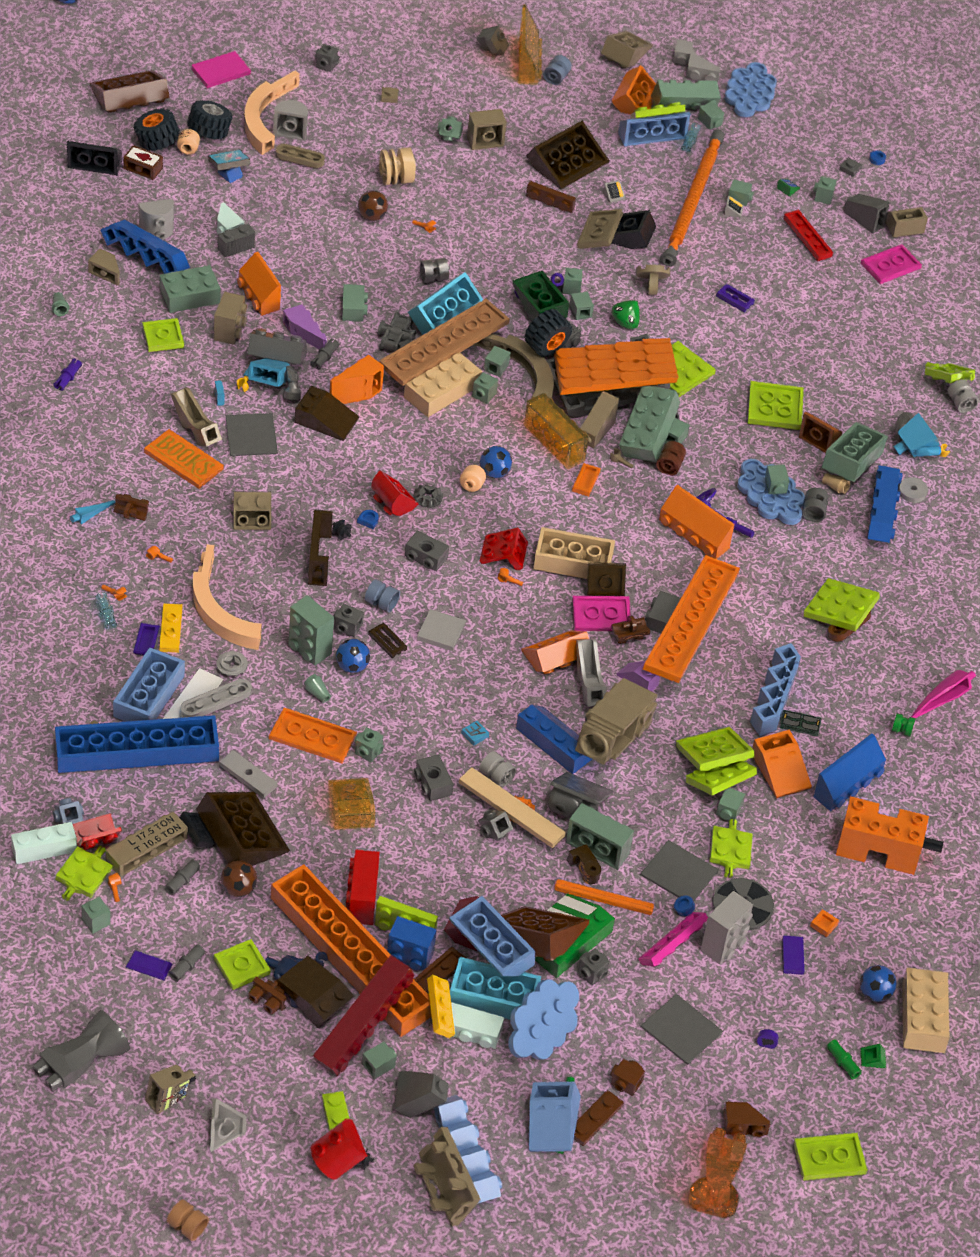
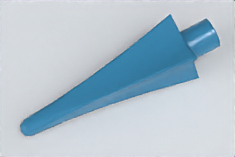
[70,500,115,525]

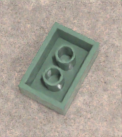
[159,265,221,313]
[288,595,334,666]
[566,803,634,870]

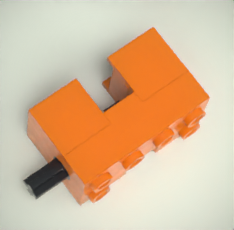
[836,796,944,875]

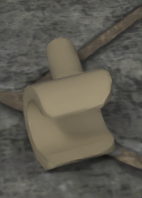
[610,448,634,469]

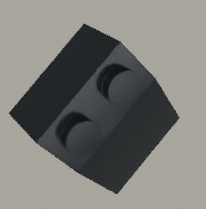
[611,210,657,249]

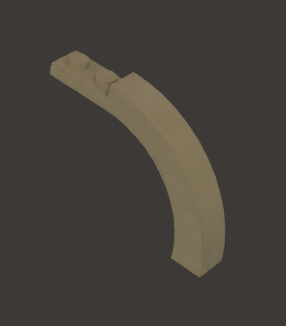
[474,334,554,414]

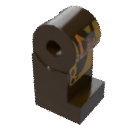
[567,844,602,885]

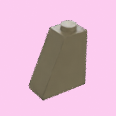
[578,391,619,448]

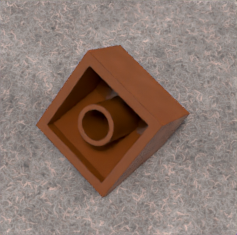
[799,411,843,453]

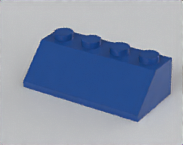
[516,704,592,774]
[813,734,886,811]

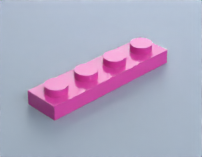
[638,912,708,967]

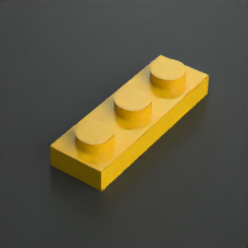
[427,975,455,1039]

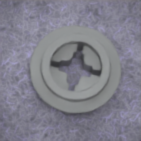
[216,651,248,678]

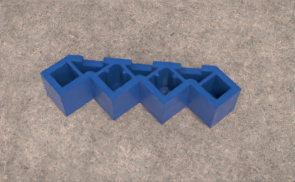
[100,220,190,274]
[867,465,903,543]

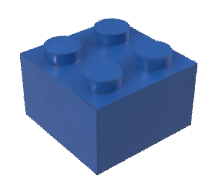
[387,916,437,971]

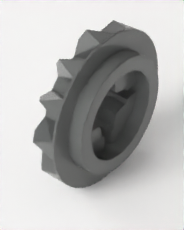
[413,484,443,508]

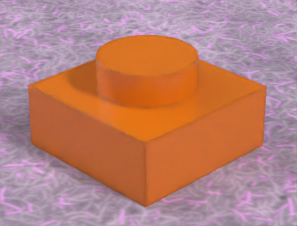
[810,909,839,937]

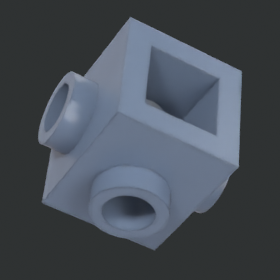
[53,798,84,824]

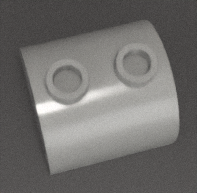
[273,100,308,141]
[139,199,174,240]

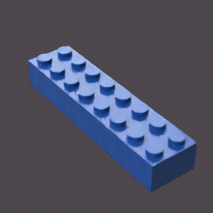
[55,715,219,773]

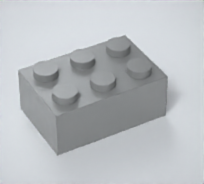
[701,891,753,965]

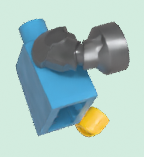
[236,358,302,400]
[893,412,950,457]

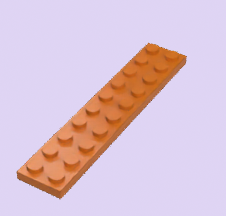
[643,555,740,683]

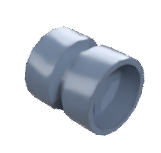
[543,55,572,85]
[365,579,400,613]

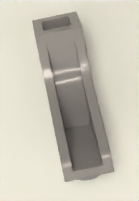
[673,39,720,84]
[576,638,606,707]

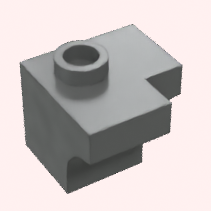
[477,25,509,55]

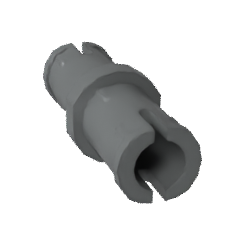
[310,338,339,370]
[165,859,200,895]
[169,944,205,982]

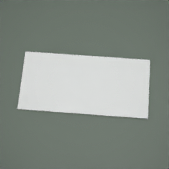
[163,668,224,719]

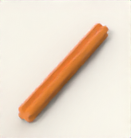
[555,879,654,915]

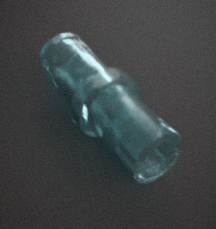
[681,123,701,153]
[95,592,117,630]

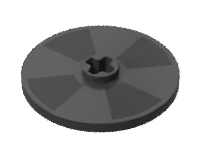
[713,878,774,930]

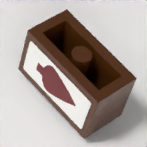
[123,145,163,180]

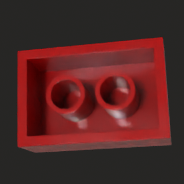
[346,849,380,925]

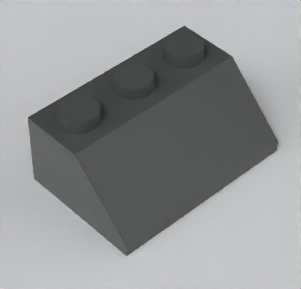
[247,328,307,365]

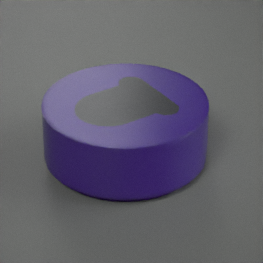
[757,1029,779,1049]

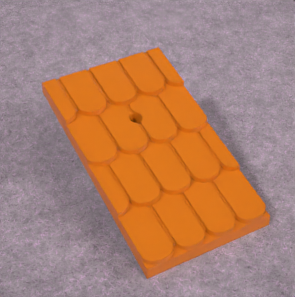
[554,338,679,395]

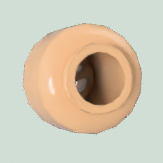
[177,129,200,154]
[460,465,486,492]

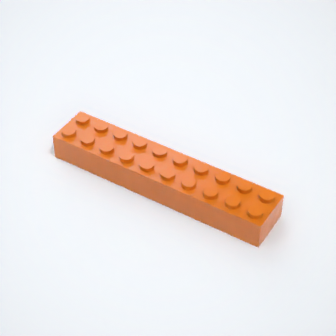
[271,864,432,1037]

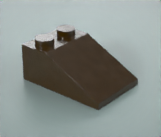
[294,386,359,441]
[276,955,354,1028]

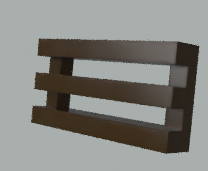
[368,622,407,658]

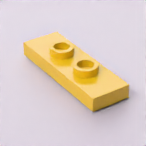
[160,603,183,653]

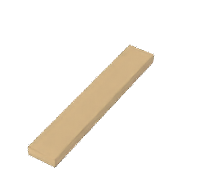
[459,767,566,848]

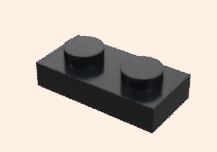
[179,812,215,848]

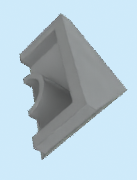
[210,1098,247,1152]

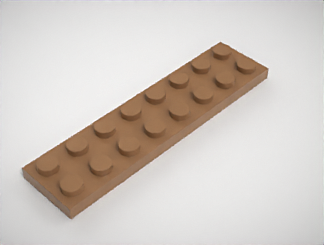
[379,299,510,386]

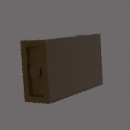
[308,510,333,586]

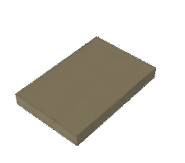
[577,209,623,249]

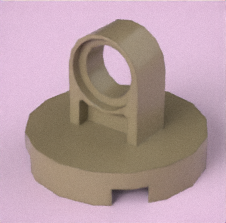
[636,265,671,295]

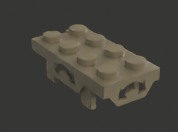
[413,1127,481,1226]

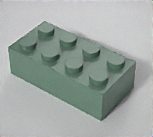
[619,386,681,462]
[822,422,888,482]

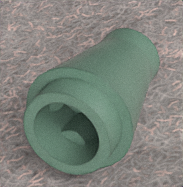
[52,292,69,316]
[304,674,331,703]

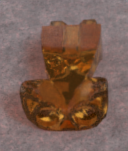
[688,1127,747,1218]

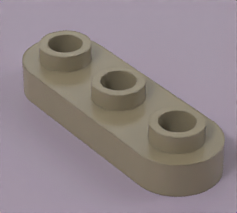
[276,144,325,168]

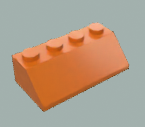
[659,485,734,559]

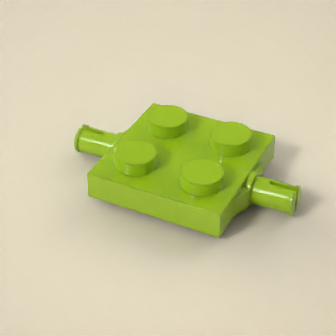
[925,362,975,383]
[709,819,753,878]
[55,845,113,901]

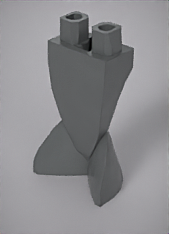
[33,1010,131,1091]

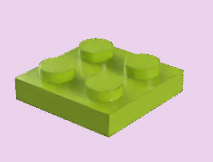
[142,318,184,352]
[214,939,271,990]

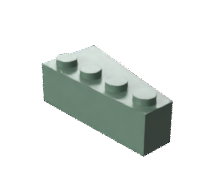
[651,79,721,110]

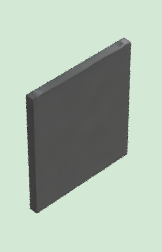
[225,413,278,457]
[550,772,614,805]
[640,840,719,901]
[641,994,723,1065]

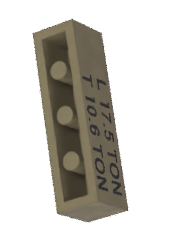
[106,811,188,877]

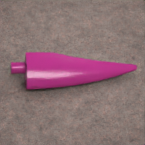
[911,670,976,718]

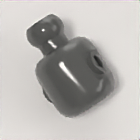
[548,787,598,819]

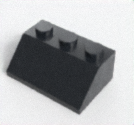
[67,141,122,176]

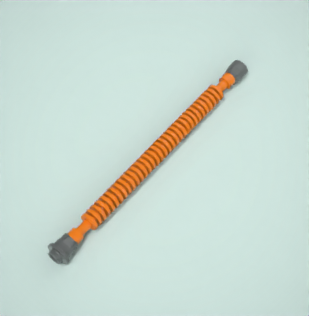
[660,129,725,266]

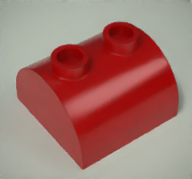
[371,470,418,516]
[310,1118,367,1180]

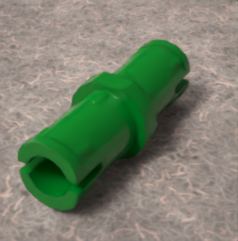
[826,1039,862,1080]

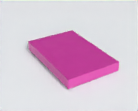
[191,51,251,88]
[860,244,922,284]
[572,596,631,631]

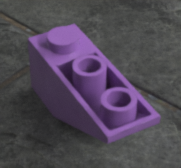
[283,304,327,350]

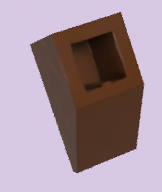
[723,1101,770,1137]

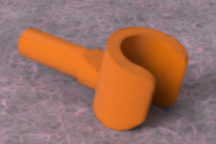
[412,220,436,233]
[146,546,173,563]
[498,568,524,586]
[101,585,127,601]
[108,873,122,902]

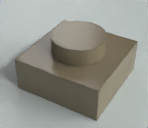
[381,87,399,103]

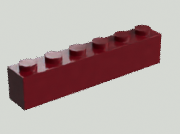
[313,955,415,1076]

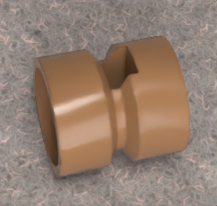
[167,1199,209,1241]

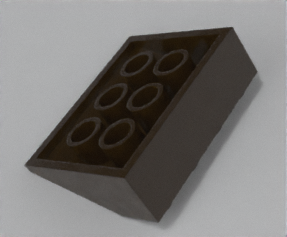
[526,120,610,190]
[196,792,290,866]

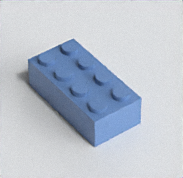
[113,648,185,722]

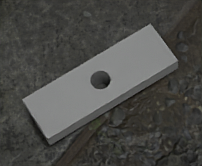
[219,750,278,798]

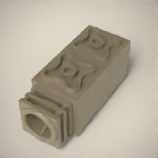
[575,678,658,765]

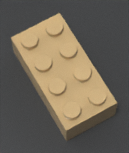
[404,353,482,417]
[534,527,615,579]
[903,968,950,1053]

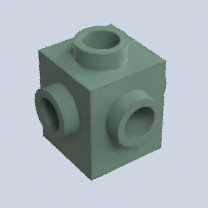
[437,116,464,141]
[354,727,384,763]

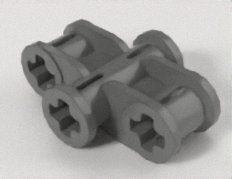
[377,312,416,352]

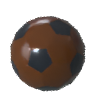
[358,190,388,221]
[221,860,257,897]

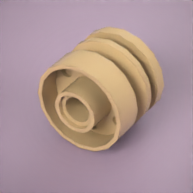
[379,147,416,185]

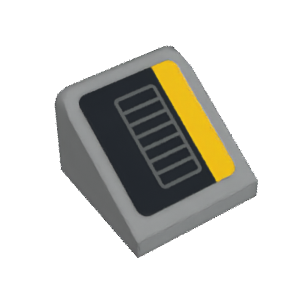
[603,180,626,203]
[725,196,744,218]

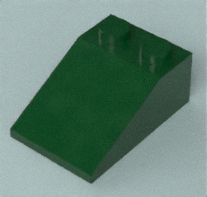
[512,270,569,321]

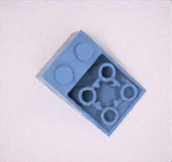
[529,1082,581,1152]

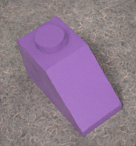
[617,661,660,691]

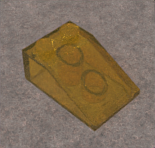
[328,778,376,830]

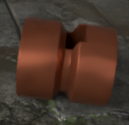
[656,441,686,476]

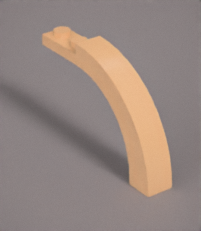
[244,71,300,155]
[193,544,262,650]

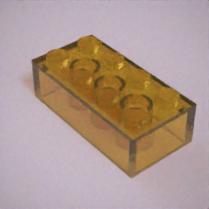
[524,393,589,470]

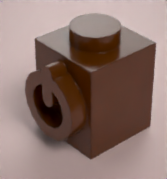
[610,1058,645,1096]

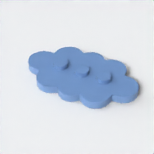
[725,62,777,117]
[737,459,805,525]
[508,979,579,1060]

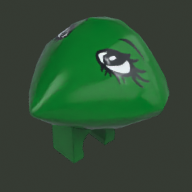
[611,300,640,330]

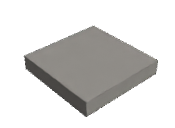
[417,609,466,651]

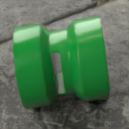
[892,713,916,737]

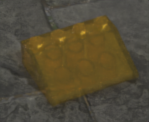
[518,4,542,85]

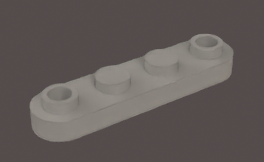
[180,679,252,718]

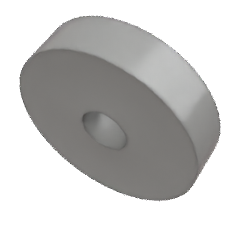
[898,477,928,503]

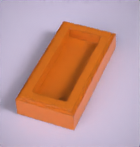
[572,463,601,497]

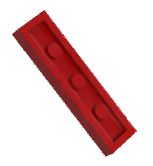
[783,209,833,261]

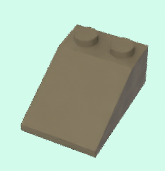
[601,30,654,68]

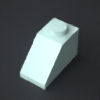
[216,202,244,234]

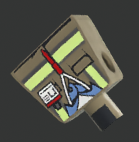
[145,1065,196,1115]

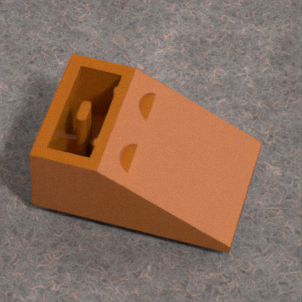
[330,354,384,404]
[752,730,812,798]

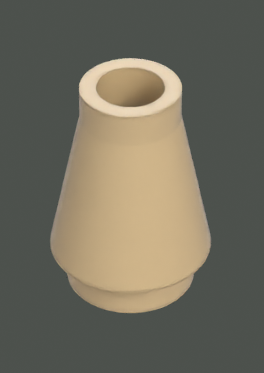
[822,473,851,494]

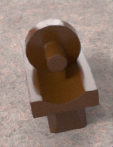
[113,493,149,521]
[611,615,650,644]
[248,976,286,1015]

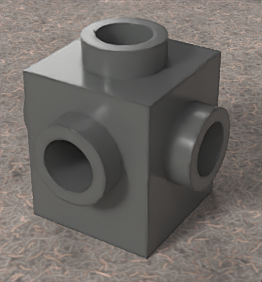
[315,44,340,72]
[333,604,364,637]
[478,809,513,840]
[578,948,610,986]

